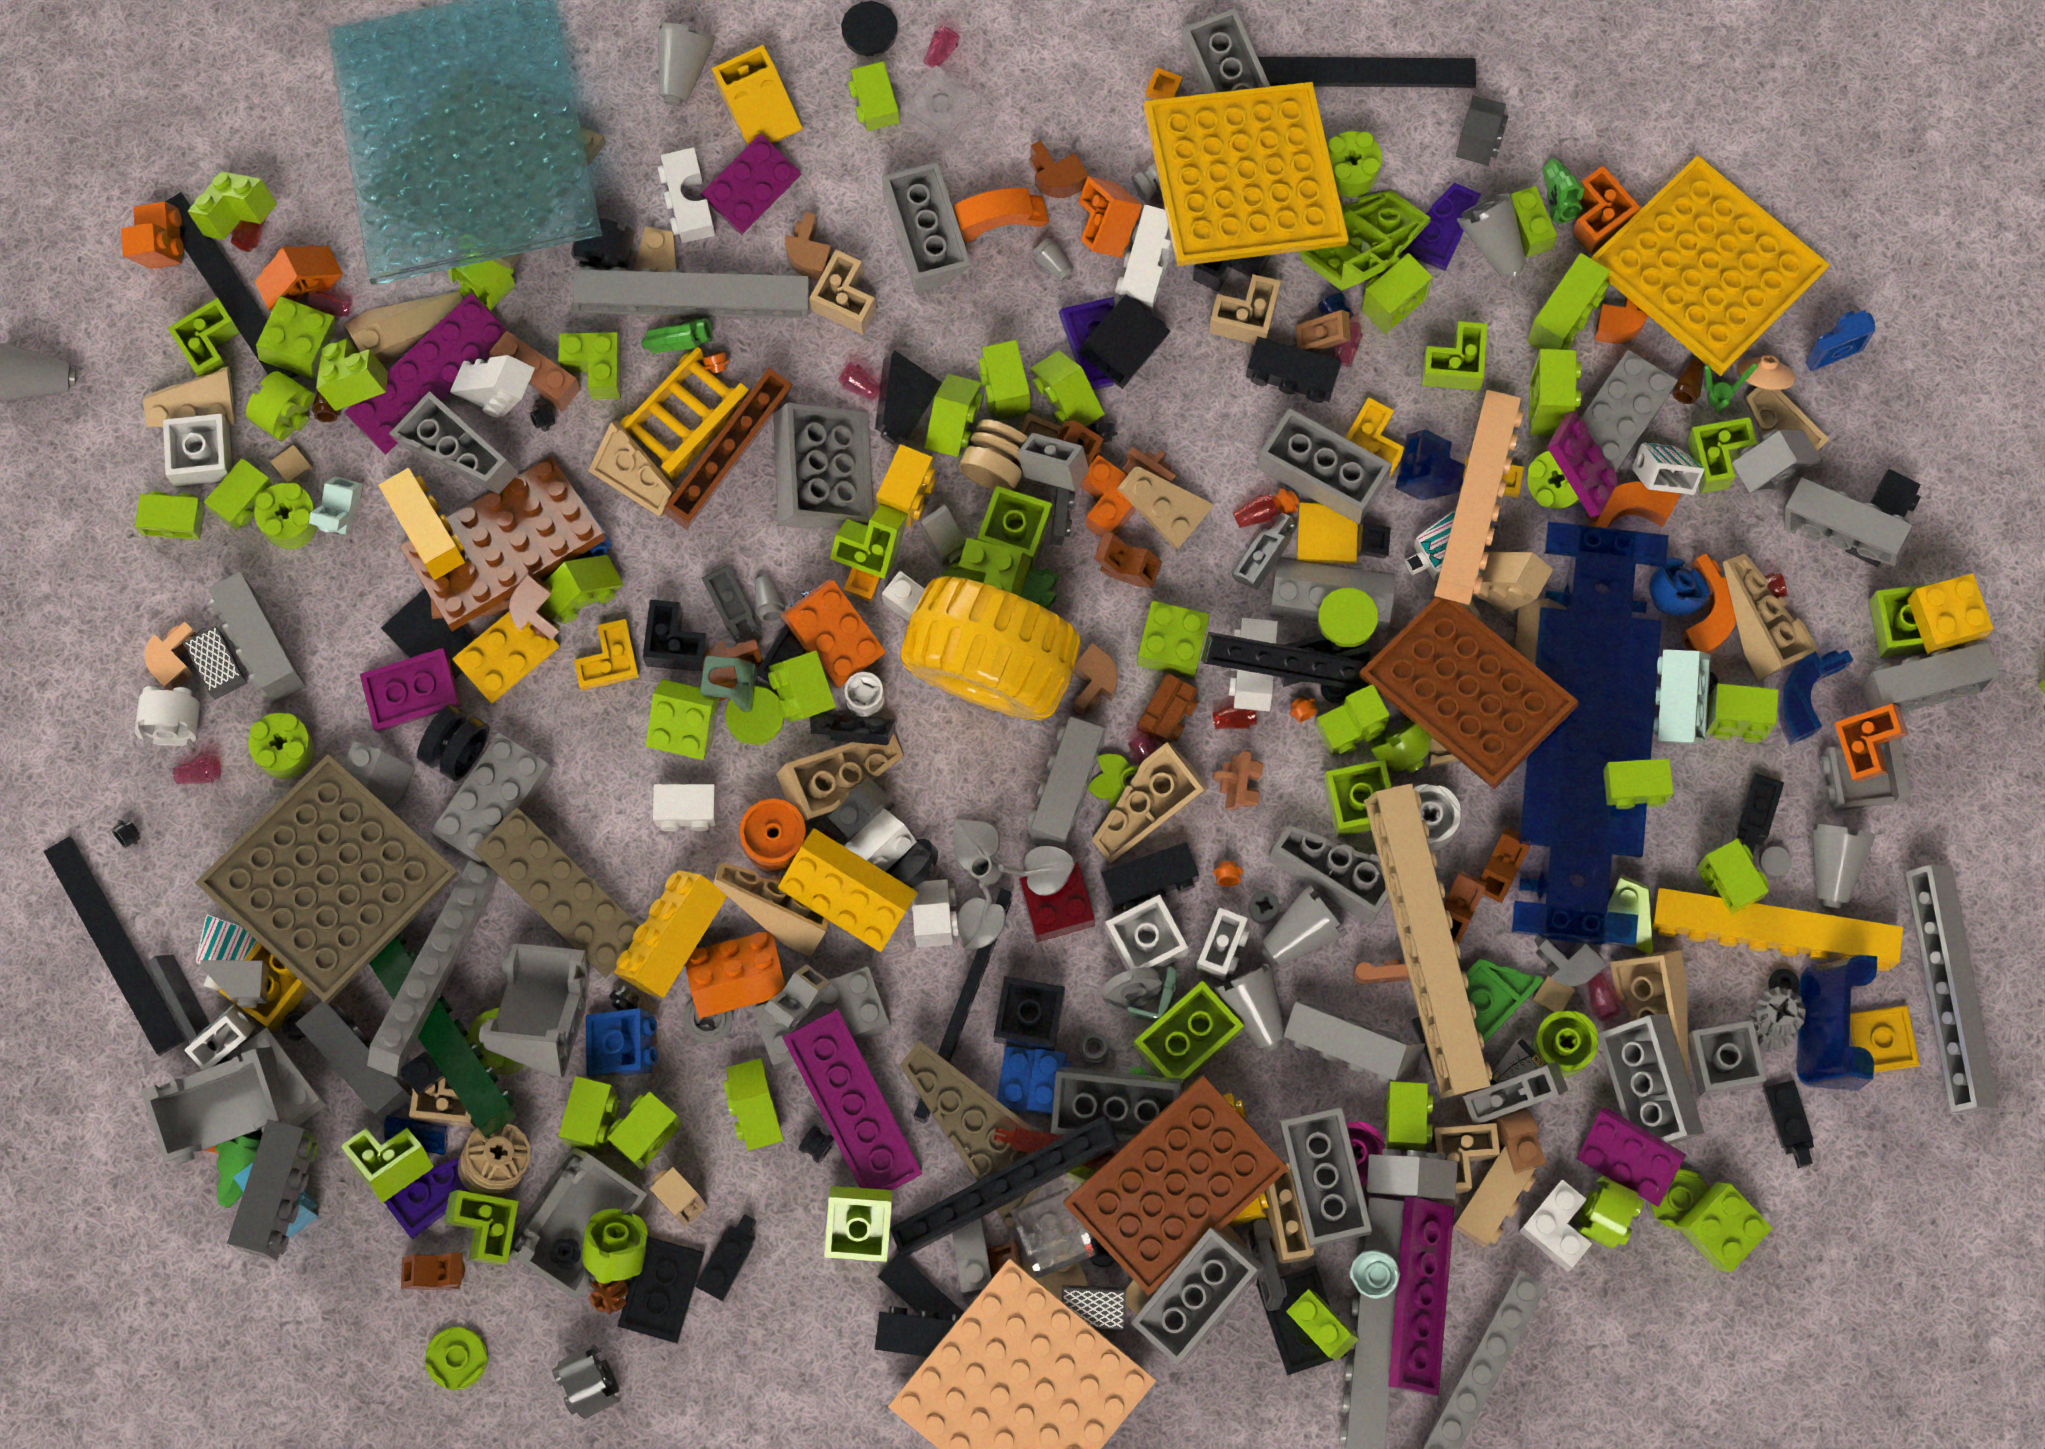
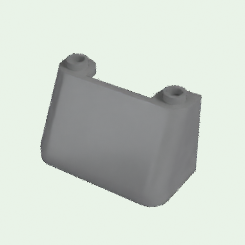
[479,943,589,1077]
[141,1047,285,1165]
[509,1148,647,1300]

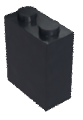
[1078,294,1171,390]

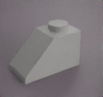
[920,505,966,566]
[200,960,269,1008]

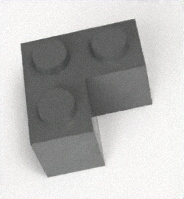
[1455,95,1509,166]

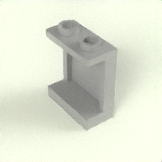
[1819,738,1911,811]

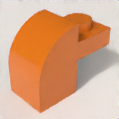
[1594,297,1648,344]

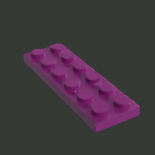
[344,293,509,455]
[782,1008,923,1190]
[1388,1197,1455,1396]

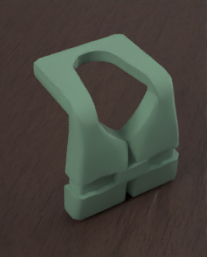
[700,656,757,712]
[1127,967,1177,1022]

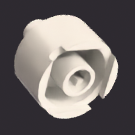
[135,686,200,746]
[1413,784,1461,851]

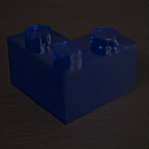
[1395,429,1465,501]

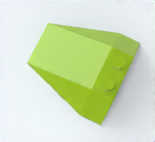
[1298,190,1431,291]

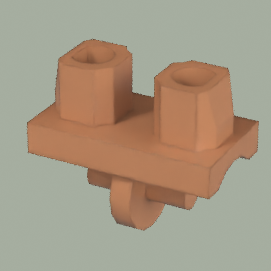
[1122,447,1176,484]
[1212,751,1263,810]

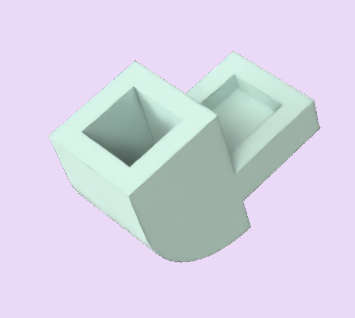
[309,476,363,535]

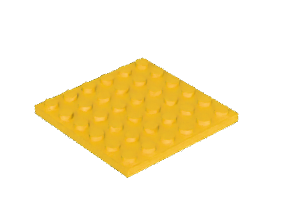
[1143,82,1349,266]
[1591,155,1830,376]

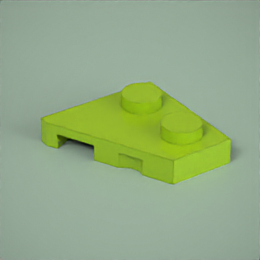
[1596,874,1653,954]

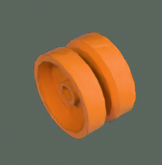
[739,798,808,873]

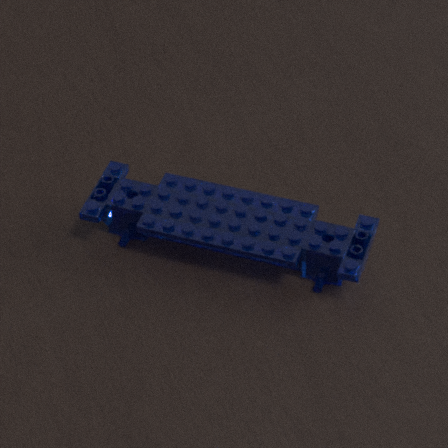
[1511,521,1669,948]

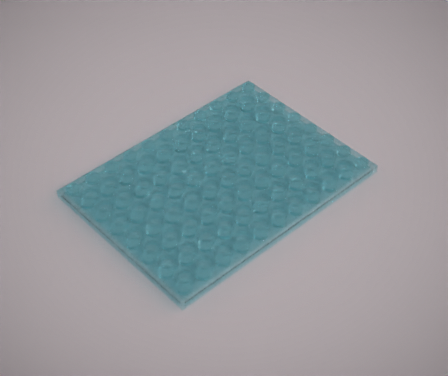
[328,0,603,286]

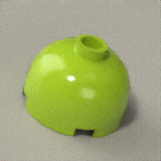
[1370,719,1432,773]

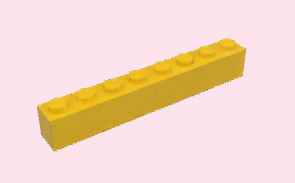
[1651,888,1903,971]

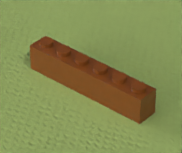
[663,368,793,530]

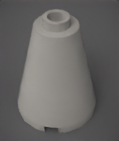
[658,23,715,106]
[1457,193,1526,278]
[0,343,76,401]
[1813,824,1875,909]
[1261,885,1348,966]
[1213,963,1285,1052]

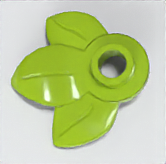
[1087,754,1139,811]

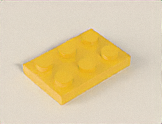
[452,611,560,705]

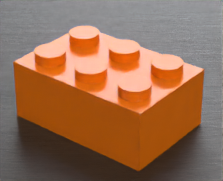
[780,580,886,688]
[685,931,786,1019]

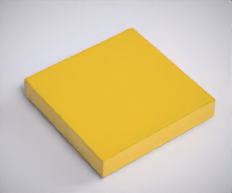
[1297,503,1358,564]
[1845,1005,1920,1075]

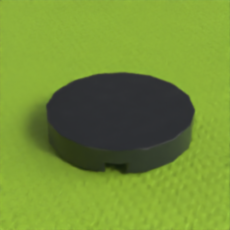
[841,1,898,57]
[886,838,938,888]

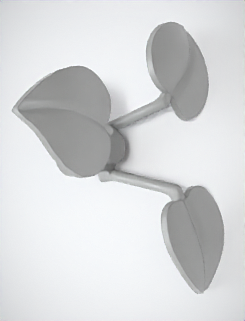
[953,819,1075,950]

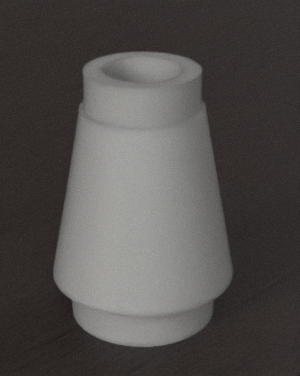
[1032,238,1074,281]
[754,576,785,622]

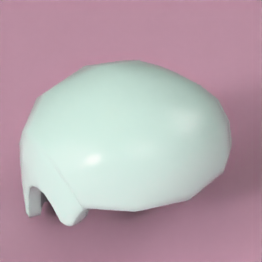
[1350,1249,1400,1299]

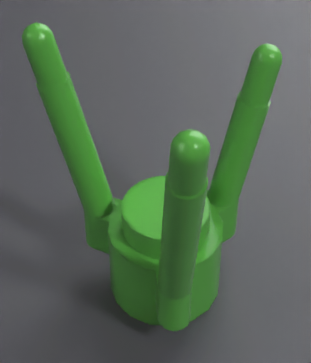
[1704,363,1758,413]

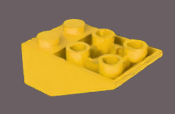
[711,45,803,146]

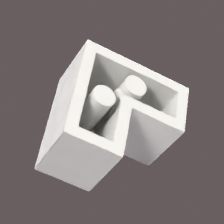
[912,879,958,948]
[1519,1180,1592,1272]

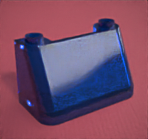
[1796,955,1877,1091]

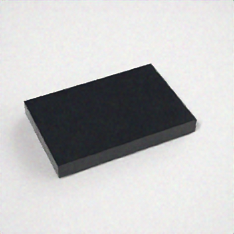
[381,589,475,679]
[617,1236,705,1344]
[1257,1266,1347,1376]

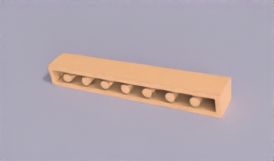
[1434,390,1524,605]

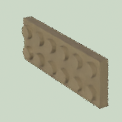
[473,807,640,978]

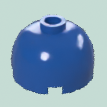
[1649,557,1710,617]

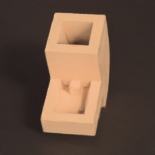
[145,622,197,691]

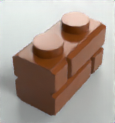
[1137,673,1200,745]

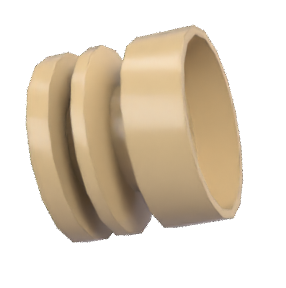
[958,419,1028,491]
[458,1123,530,1198]

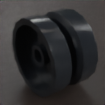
[417,704,490,782]

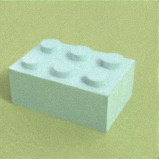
[1654,650,1711,745]

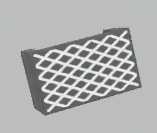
[184,626,247,700]
[1061,1285,1126,1329]

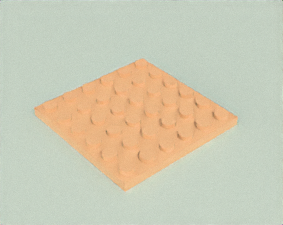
[888,1258,1156,1449]

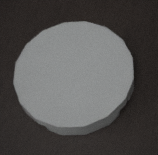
[1101,967,1162,1011]

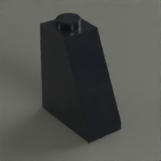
[875,350,942,445]

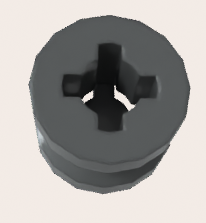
[1248,890,1279,925]

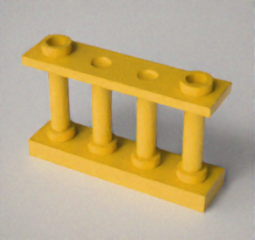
[620,347,750,482]

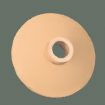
[1737,355,1796,390]

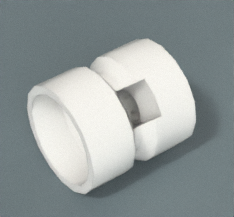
[844,672,885,717]

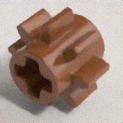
[589,1280,628,1315]

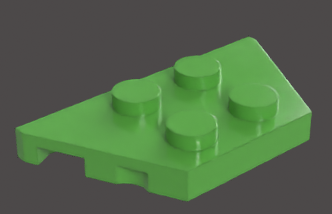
[1465,958,1544,1044]

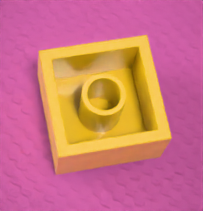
[876,444,937,527]
[1907,573,1994,655]

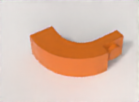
[952,188,1049,242]
[1582,481,1681,553]
[1681,553,1737,655]

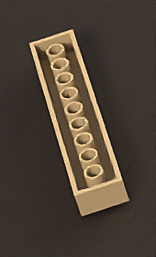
[1364,783,1492,1099]

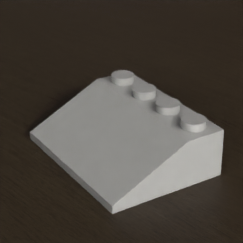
[773,403,873,528]

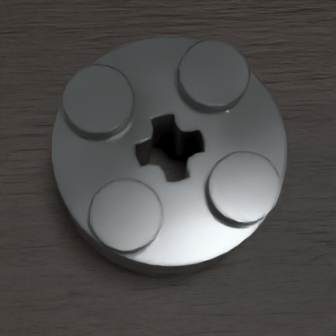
[552,1344,621,1419]

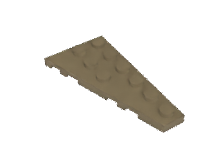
[899,1040,1051,1229]

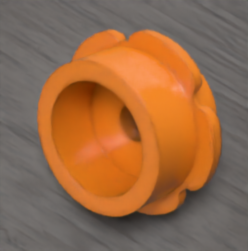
[702,351,730,374]
[1272,488,1299,515]
[1289,696,1318,723]
[1213,861,1243,887]

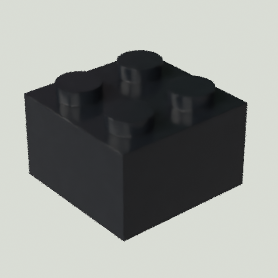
[993,976,1065,1051]

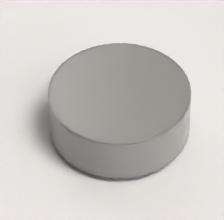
[1759,846,1791,878]

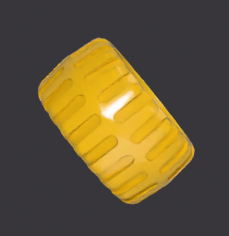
[900,576,1081,721]

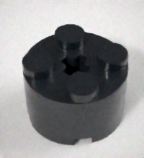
[571,217,635,270]

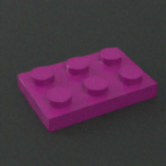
[700,133,802,235]
[1547,411,1618,518]
[360,648,461,732]
[1577,1106,1687,1207]

